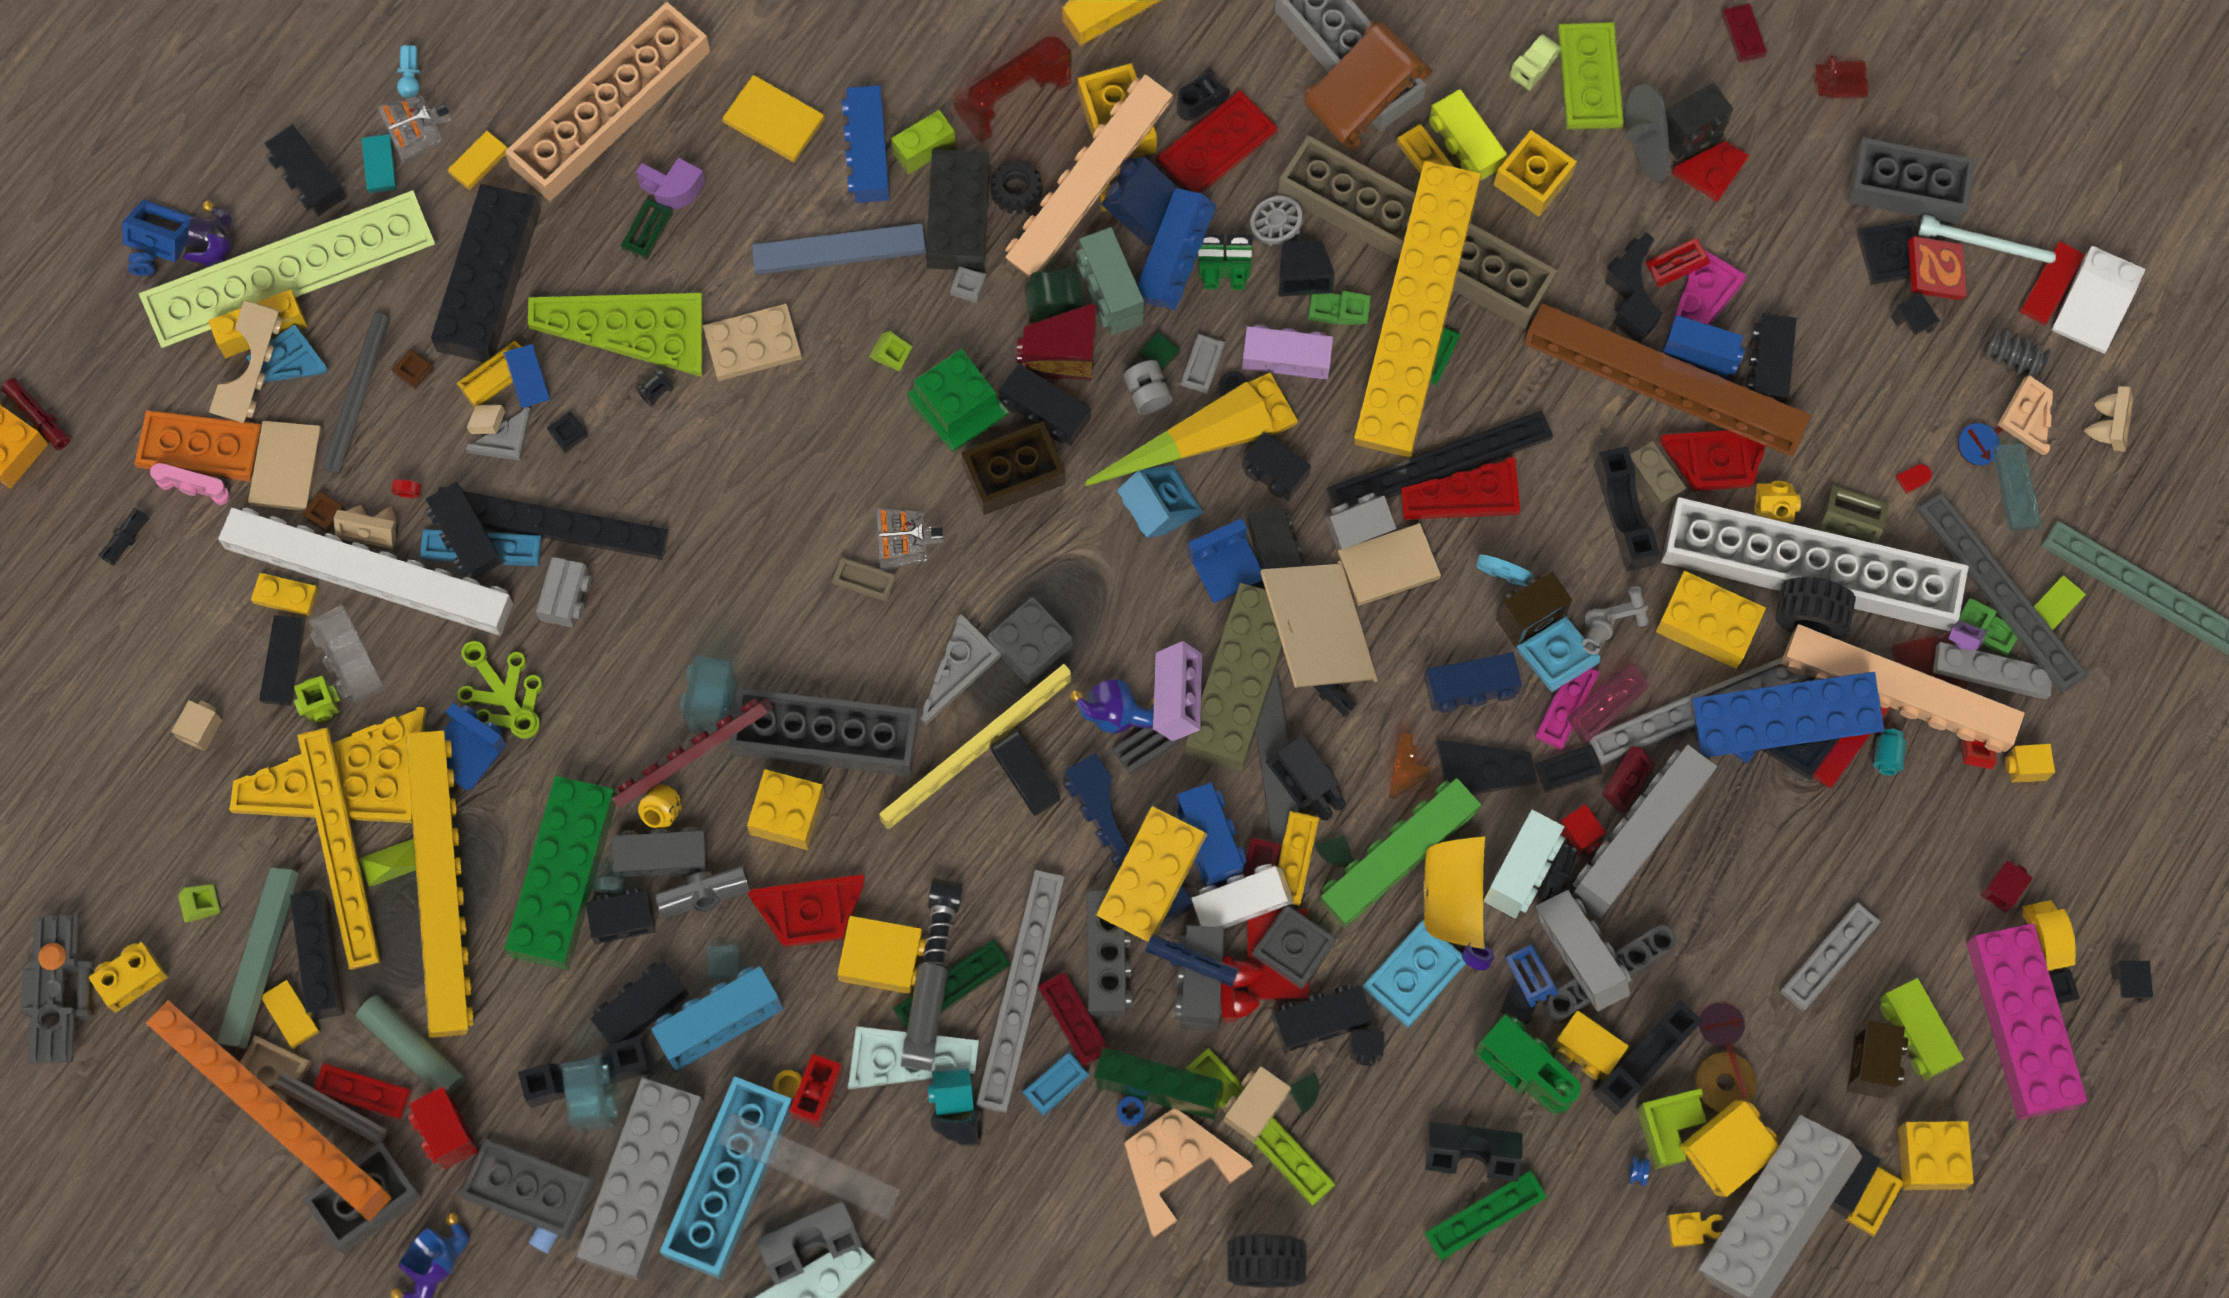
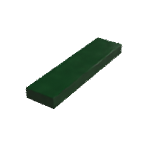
[893,939,1011,1029]

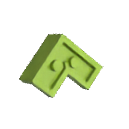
[1637,1089,1707,1169]

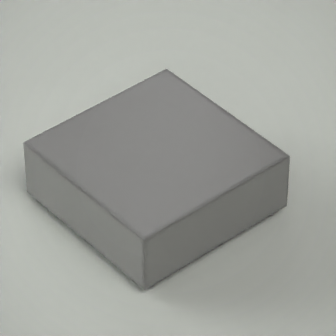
[950,266,987,303]

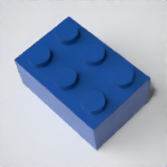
[1175,782,1246,888]

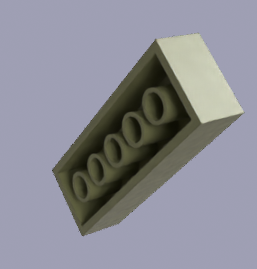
[1185,583,1283,773]

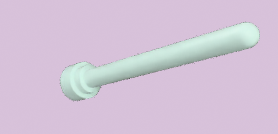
[1918,214,2056,263]

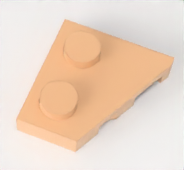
[1998,375,2053,455]

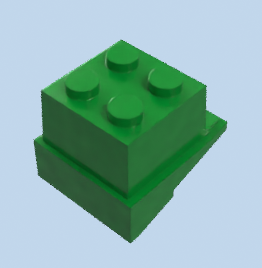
[907,348,1009,452]

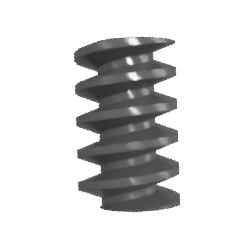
[1985,326,2053,377]

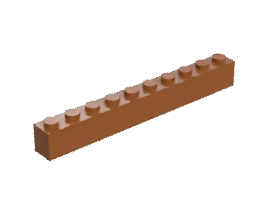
[1524,303,1811,457]

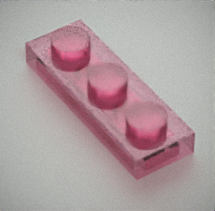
[1566,663,1649,742]

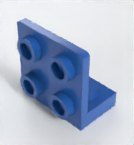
[1188,518,1263,603]

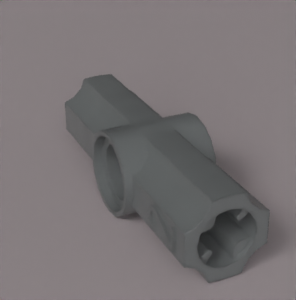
[655,865,751,919]

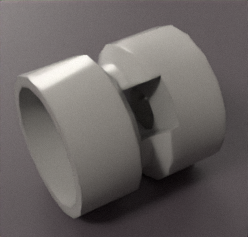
[1123,360,1172,414]

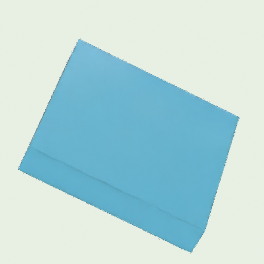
[1517,616,1601,692]

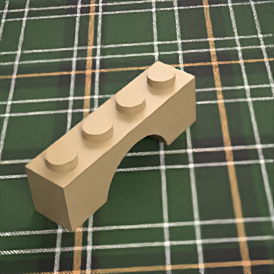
[209,299,283,423]

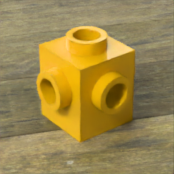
[1754,481,1801,522]

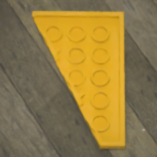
[229,707,426,823]

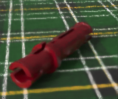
[2,378,71,450]

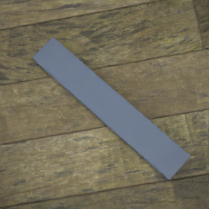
[752,224,926,275]

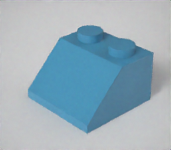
[1117,465,1203,538]

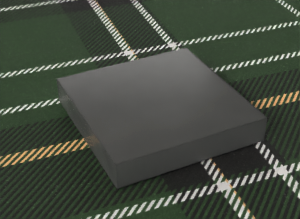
[1252,905,1337,990]

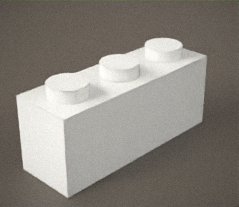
[1191,864,1294,929]

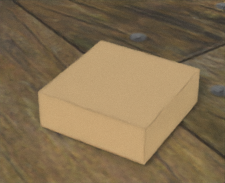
[467,405,505,434]

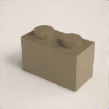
[1630,441,1686,514]

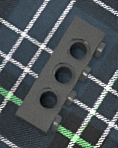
[1087,890,1132,1017]

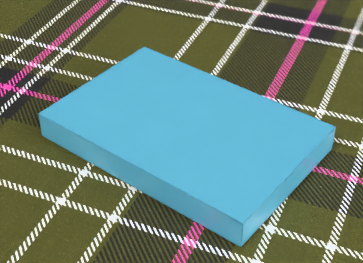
[1362,920,1466,1028]

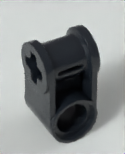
[1176,69,1230,121]

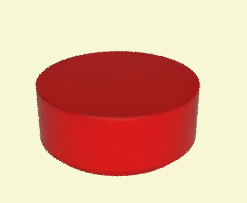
[391,480,422,499]

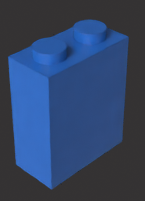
[1662,315,1745,380]

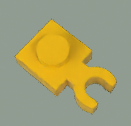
[1667,1212,1723,1248]

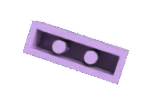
[1242,325,1333,380]
[1153,641,1202,741]

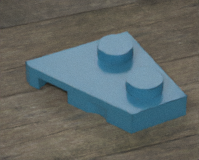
[246,324,328,383]

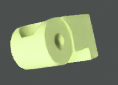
[1510,34,1561,91]

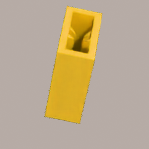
[837,916,927,994]
[1679,1100,1779,1197]

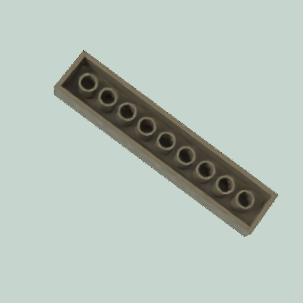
[1277,135,1558,330]

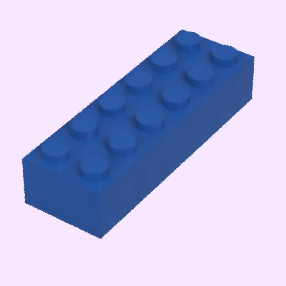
[1691,672,1884,757]

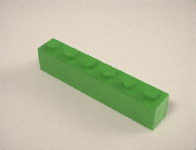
[1321,778,1481,928]

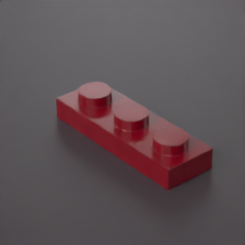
[1038,972,1109,1068]

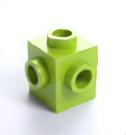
[294,676,341,723]

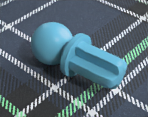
[397,45,420,98]

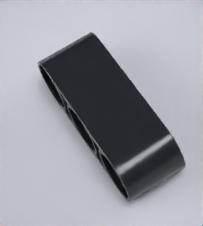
[989,729,1061,816]

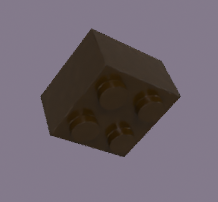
[1496,571,1573,648]
[1847,1020,1908,1099]

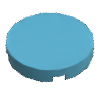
[1476,554,1534,587]

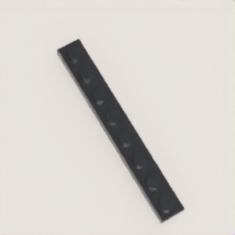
[438,486,669,560]

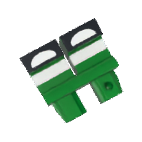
[1198,234,1253,290]

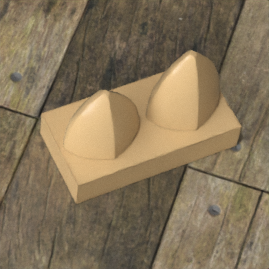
[2084,386,2134,452]
[334,505,397,550]

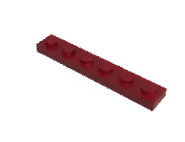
[612,697,773,808]

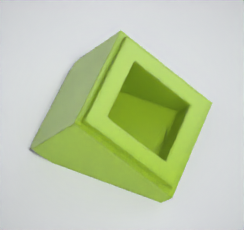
[869,331,913,371]
[178,884,221,923]

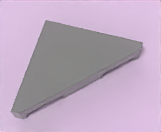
[466,407,531,461]

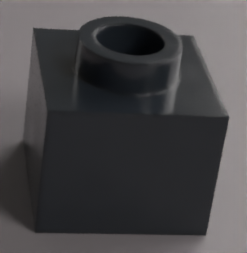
[1350,1029,1384,1066]

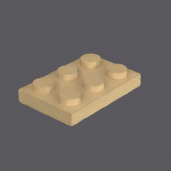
[703,304,802,381]

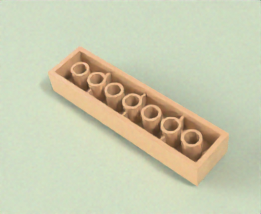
[505,2,710,202]

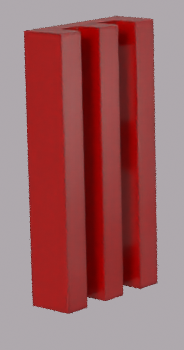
[1645,237,1710,288]

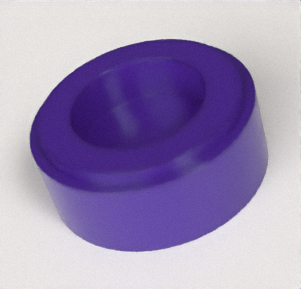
[1462,943,1494,970]

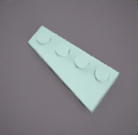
[848,1027,979,1089]
[755,1247,875,1298]

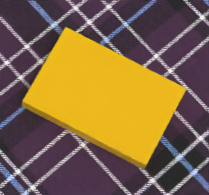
[722,75,825,163]

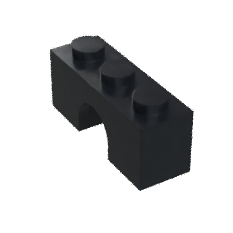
[1425,1122,1523,1182]

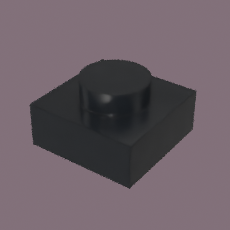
[1500,982,1538,1024]

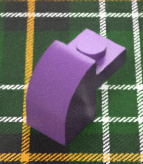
[636,158,706,209]

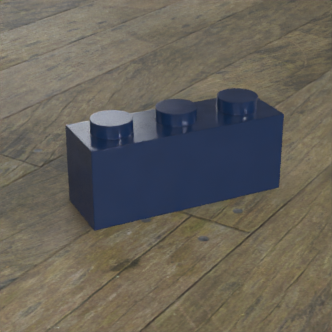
[1424,652,1522,713]

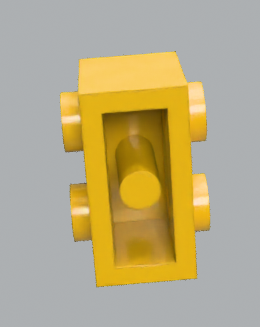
[88,942,169,1013]

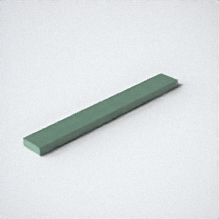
[2041,520,2229,656]

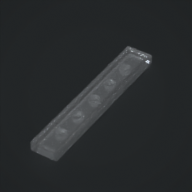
[717,1113,900,1219]

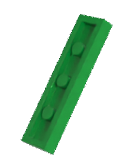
[1424,1171,1547,1261]

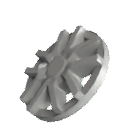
[1250,196,1304,246]

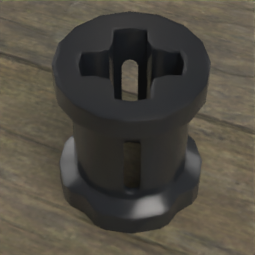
[635,369,674,407]

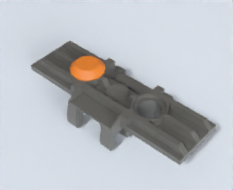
[21,915,94,1063]

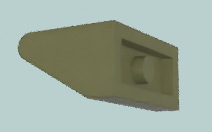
[1818,485,1889,544]

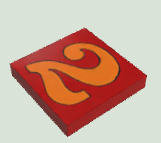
[1908,236,1967,301]

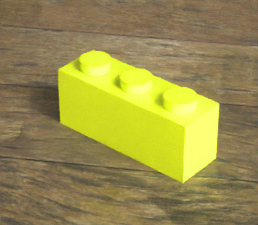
[1429,89,1507,180]

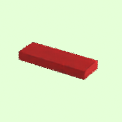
[2020,241,2085,326]
[313,1063,412,1121]

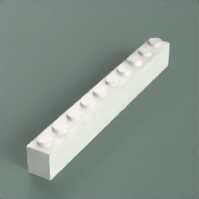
[218,508,513,636]

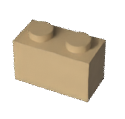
[1223,1066,1291,1143]

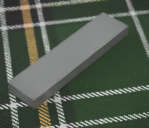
[1780,902,1881,1012]

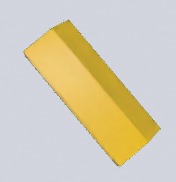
[456,341,521,408]

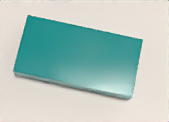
[361,134,397,193]

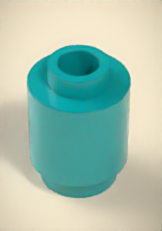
[1873,729,1907,776]

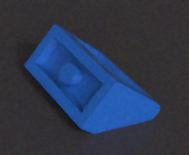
[122,199,197,262]

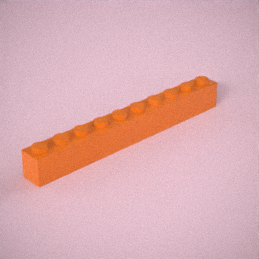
[146,1000,392,1222]

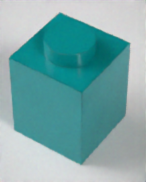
[927,1068,974,1115]

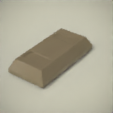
[831,557,897,602]

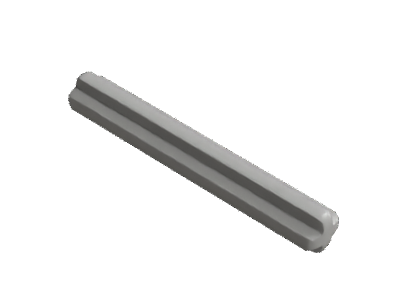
[274,1073,388,1144]

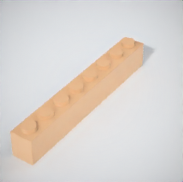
[1005,74,1173,281]
[1781,624,2025,753]

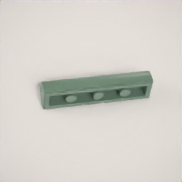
[356,995,466,1094]

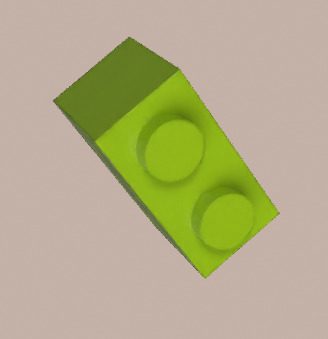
[891,110,956,175]

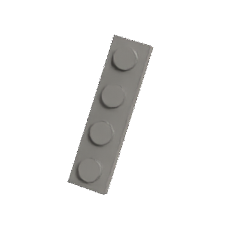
[1933,642,2052,700]

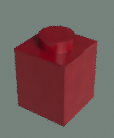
[1980,860,2033,913]

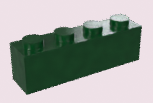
[1094,1048,1224,1120]

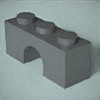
[756,1200,862,1286]

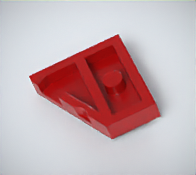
[1672,141,1749,202]

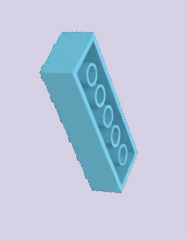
[660,1076,793,1280]

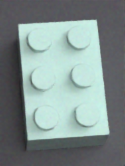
[1483,810,1565,919]

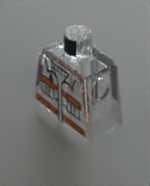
[378,96,452,163]
[876,508,944,571]

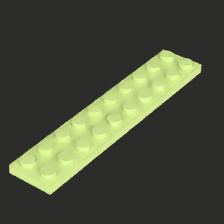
[139,190,435,348]

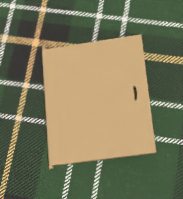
[1260,561,1378,688]

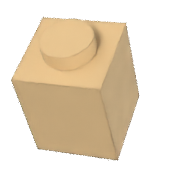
[171,700,222,752]

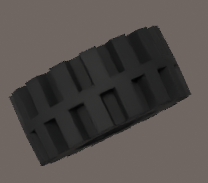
[991,159,1042,215]

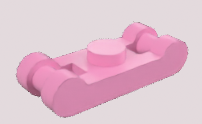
[150,463,230,505]

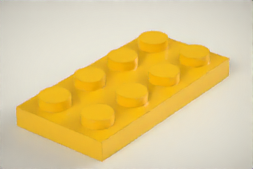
[1096,806,1207,942]

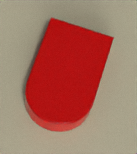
[1895,464,1932,494]

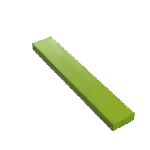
[1186,1048,1335,1207]

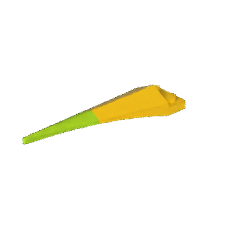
[1085,373,1298,486]

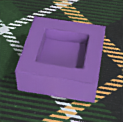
[1949,620,1988,651]

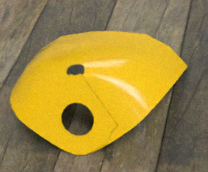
[1423,836,1485,949]

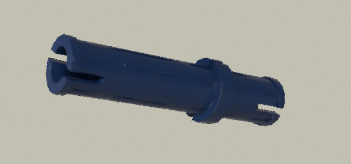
[1145,934,1239,987]

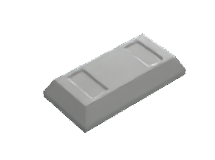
[1180,334,1225,394]

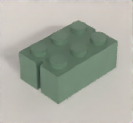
[1076,227,1144,336]

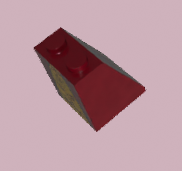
[1017,304,1096,381]

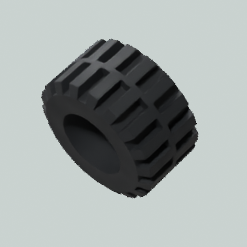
[1775,577,1856,639]
[1227,1234,1306,1288]

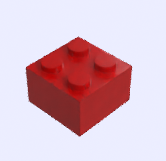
[408,1086,479,1169]

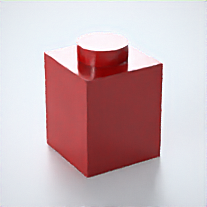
[1559,804,1607,856]

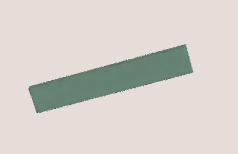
[217,868,299,1049]

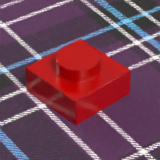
[1960,739,1997,770]

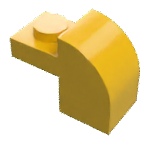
[2022,900,2076,971]

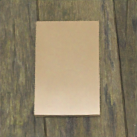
[248,421,323,511]
[1337,523,1441,606]

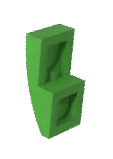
[1307,291,1371,325]
[1956,598,2018,658]

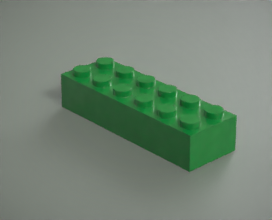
[505,776,616,971]

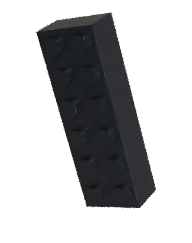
[431,183,541,363]

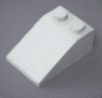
[2052,246,2145,354]

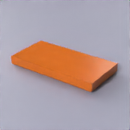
[134,410,262,482]

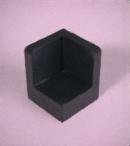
[1891,293,1940,335]
[2110,961,2153,1003]

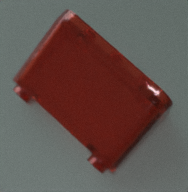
[953,36,1072,143]

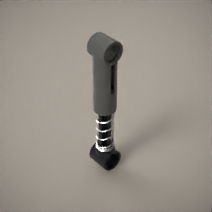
[901,878,963,1071]

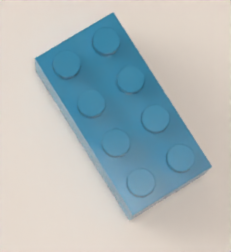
[651,966,783,1072]

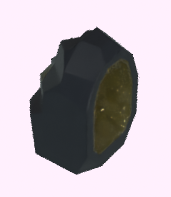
[931,1108,983,1146]

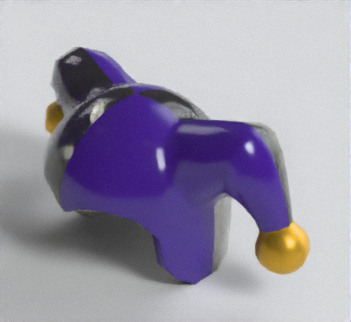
[183,200,232,268]

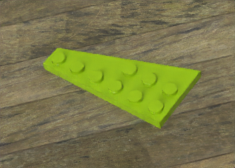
[528,293,703,377]

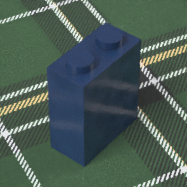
[1101,157,1179,246]

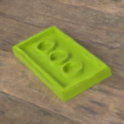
[1557,22,1624,129]

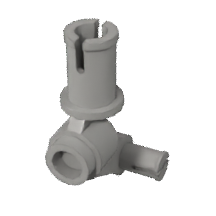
[1582,586,1649,654]

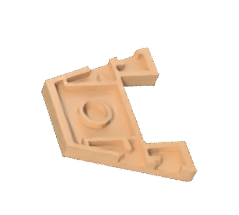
[1124,1109,1253,1238]

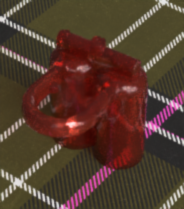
[1814,55,1869,99]

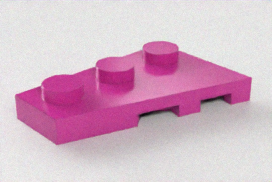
[1673,251,1746,325]

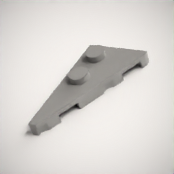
[920,614,1001,726]

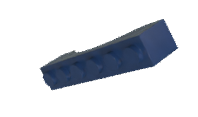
[1063,753,1193,928]

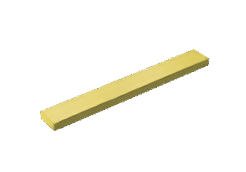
[879,664,1071,829]

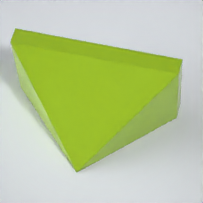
[359,838,416,887]

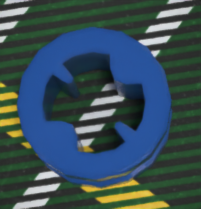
[128,252,155,276]
[1117,1096,1145,1127]
[1628,1156,1650,1186]

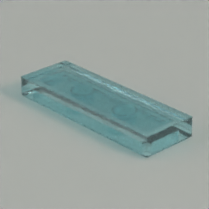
[1993,443,2041,531]

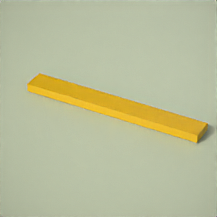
[297,727,381,970]

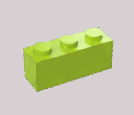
[1879,978,1964,1081]

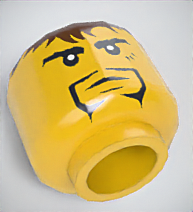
[638,784,683,829]

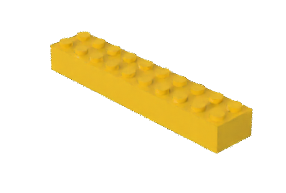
[1354,161,1481,458]

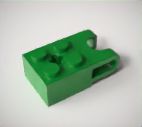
[1474,1015,1581,1114]

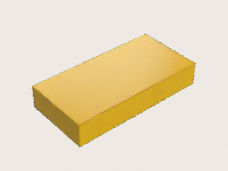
[447,131,508,191]
[261,980,320,1049]
[1845,1166,1904,1236]

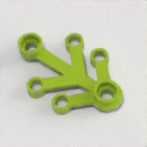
[457,641,543,739]

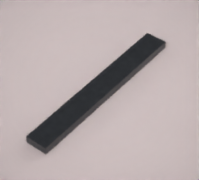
[1327,411,1553,507]

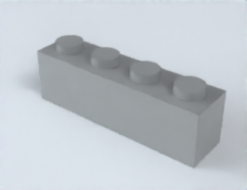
[1536,890,1631,1012]

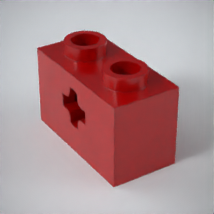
[789,1053,843,1128]

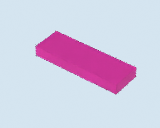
[1535,668,1600,751]

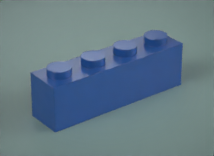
[842,85,890,203]
[1137,188,1216,310]

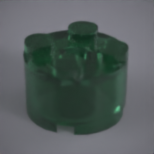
[1024,268,1085,324]

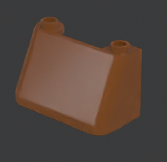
[1304,22,1433,153]

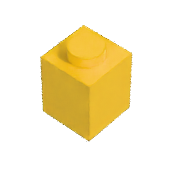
[2005,744,2055,783]

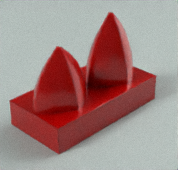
[1221,956,1264,1023]

